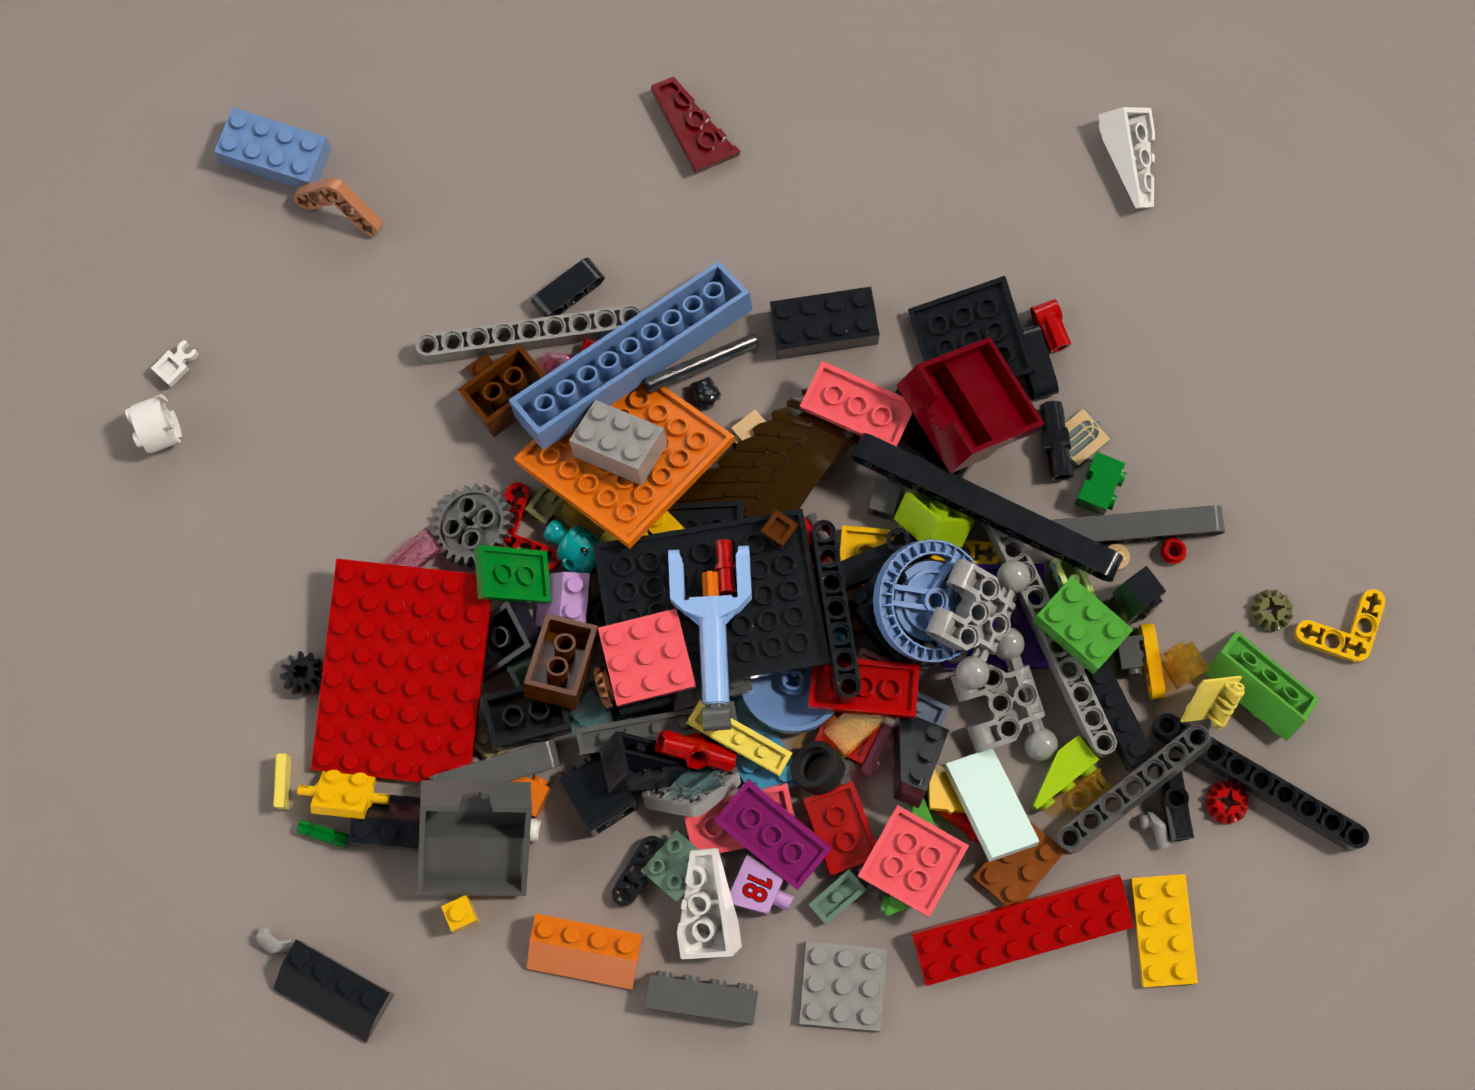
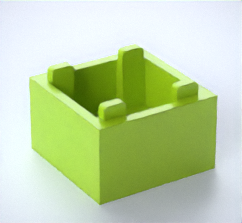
[894,492,975,548]

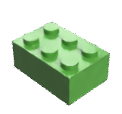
[1032,576,1133,674]

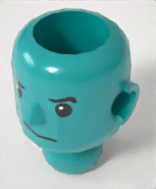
[543,519,604,575]

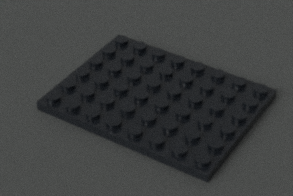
[593,509,831,688]

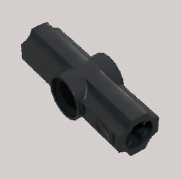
[1040,400,1074,481]
[1157,758,1194,842]

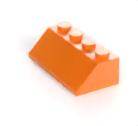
[527,913,644,990]

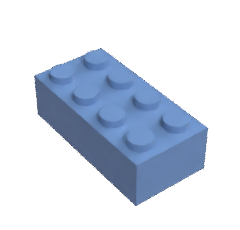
[214,107,332,188]

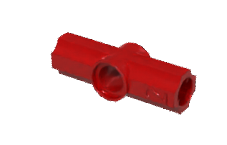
[655,730,737,772]

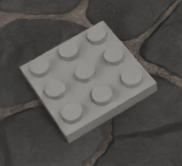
[799,941,887,1031]

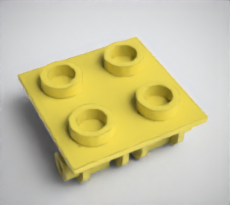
[1180,676,1245,729]

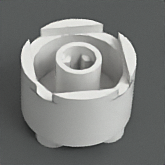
[125,394,182,454]

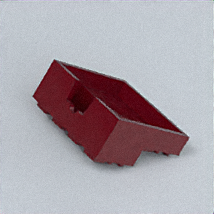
[896,337,1045,474]

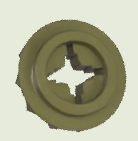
[1250,589,1293,631]

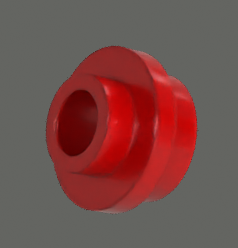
[1160,538,1187,565]

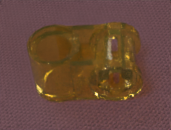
[1063,767,1114,814]

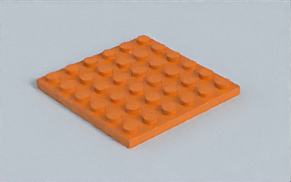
[514,383,735,549]

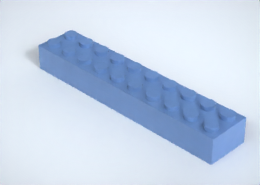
[509,261,752,450]

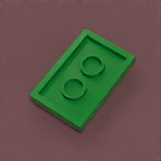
[474,545,551,604]

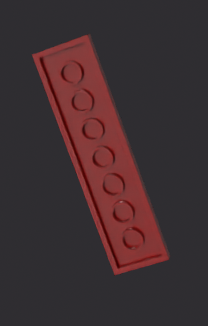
[911,874,1134,986]

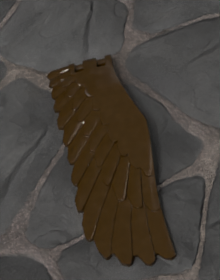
[674,387,860,518]

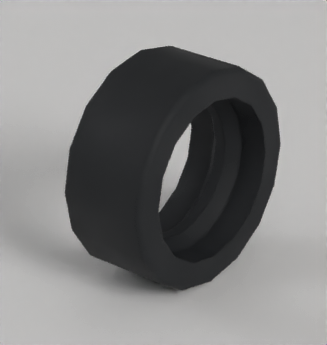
[791,741,845,795]

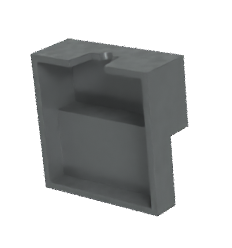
[417,780,532,896]

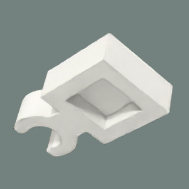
[151,340,199,387]

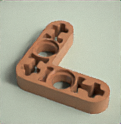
[293,177,383,236]

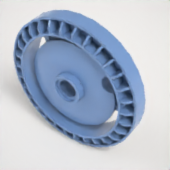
[873,540,984,662]

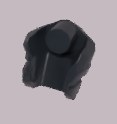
[690,377,721,408]

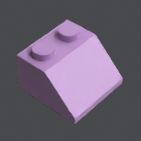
[536,572,592,628]

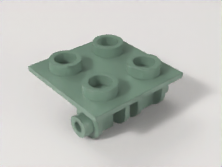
[641,830,699,902]

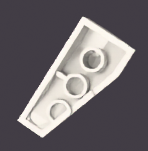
[1098,107,1155,209]
[677,848,742,959]

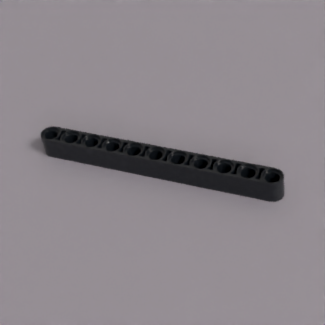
[850,433,1123,582]

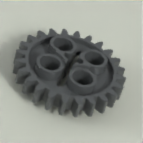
[432,483,514,567]

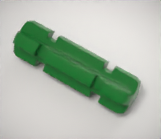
[297,820,349,848]

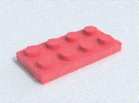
[800,361,913,447]
[684,783,795,853]

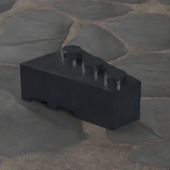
[893,716,949,808]

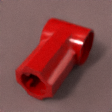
[1030,299,1071,353]

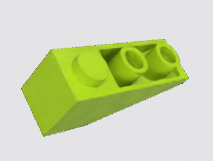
[1031,735,1099,812]

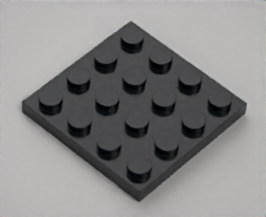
[908,276,1036,379]

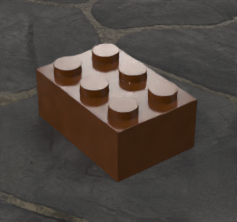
[457,343,546,438]
[524,613,598,710]

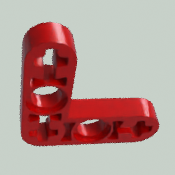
[500,482,561,572]

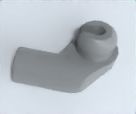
[1139,812,1171,849]
[256,926,294,954]

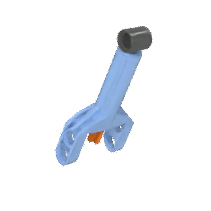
[668,545,752,731]

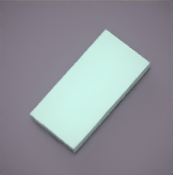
[944,748,1039,862]

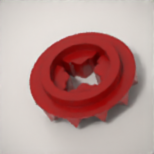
[1206,781,1249,824]

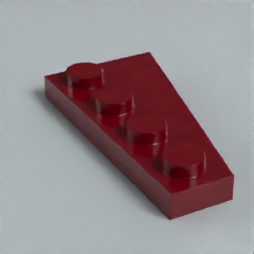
[651,77,741,173]

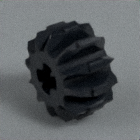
[280,651,323,696]

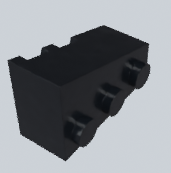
[1102,566,1166,625]
[599,731,688,793]

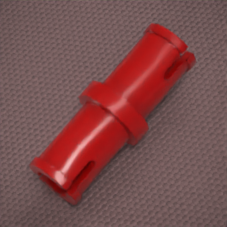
[715,539,736,595]

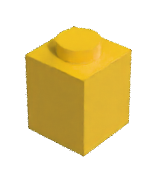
[441,895,480,933]

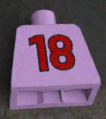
[730,855,794,915]

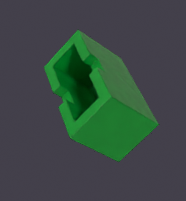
[1074,451,1127,515]

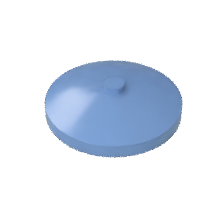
[742,668,836,734]

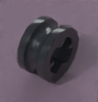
[886,528,910,553]

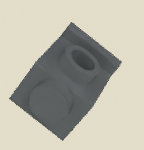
[1114,635,1146,676]

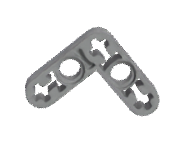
[642,767,741,817]

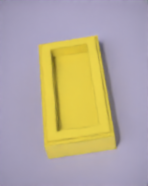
[273,754,291,810]

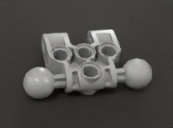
[925,559,1031,690]
[950,627,1058,762]

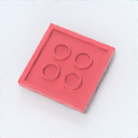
[598,609,696,707]
[857,805,969,918]

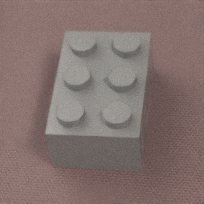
[569,400,668,485]

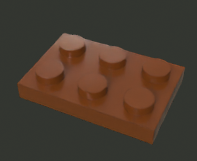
[972,820,1065,906]

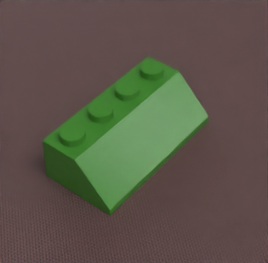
[1203,631,1320,741]

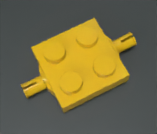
[297,770,390,819]

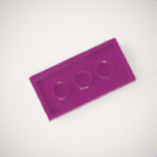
[714,778,832,890]

